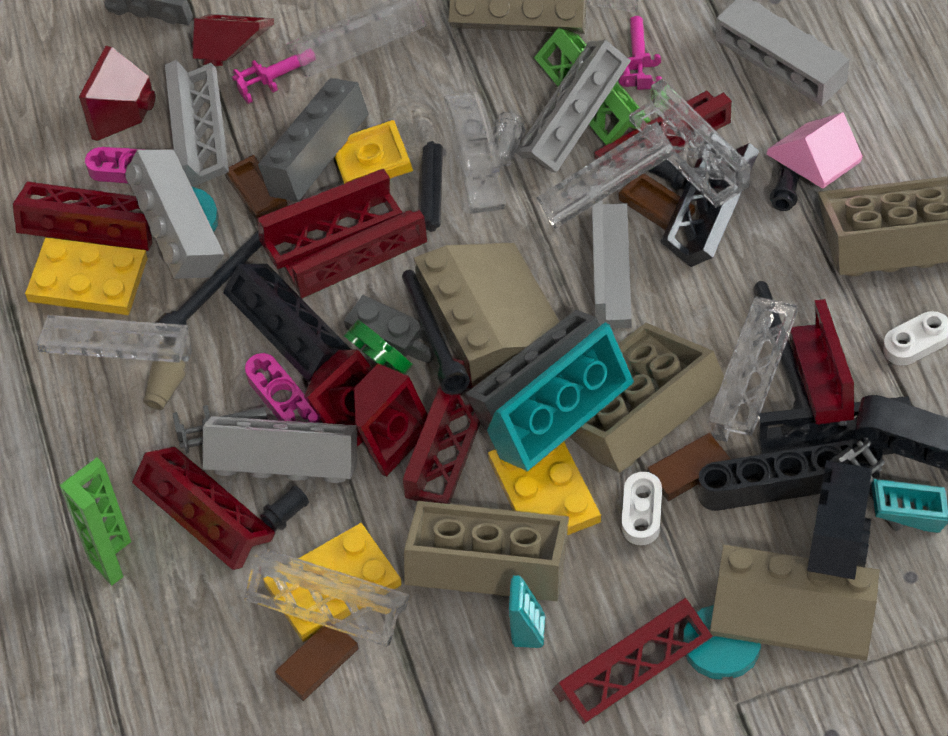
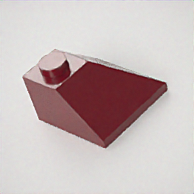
[193,14,274,66]
[79,46,156,141]
[304,349,373,447]
[354,363,428,477]

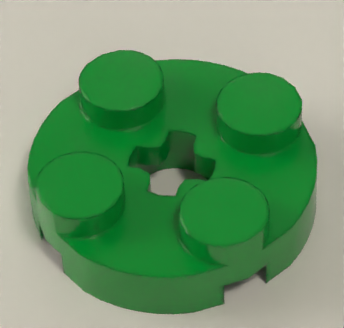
[344,320,413,375]

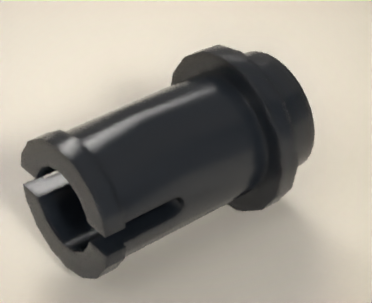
[647,153,692,190]
[770,166,800,211]
[260,486,309,531]

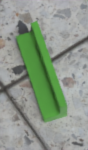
[534,27,651,145]
[59,458,132,586]

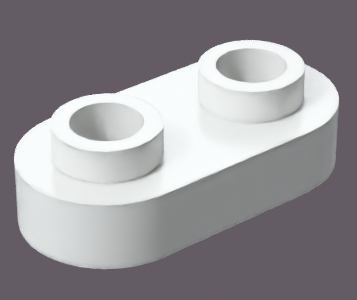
[883,311,948,365]
[622,472,662,545]

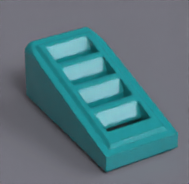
[871,479,948,533]
[509,576,546,648]

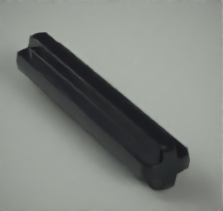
[420,141,443,232]

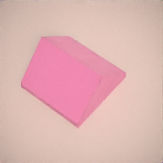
[766,112,862,189]

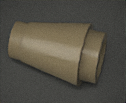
[143,353,186,410]

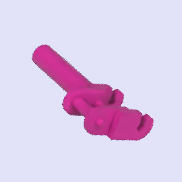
[619,16,663,90]
[232,48,315,104]

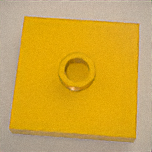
[335,120,413,184]

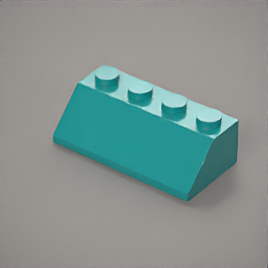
[487,322,634,471]

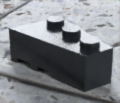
[807,460,872,580]

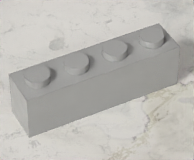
[716,0,849,106]
[125,150,224,279]
[203,416,357,483]

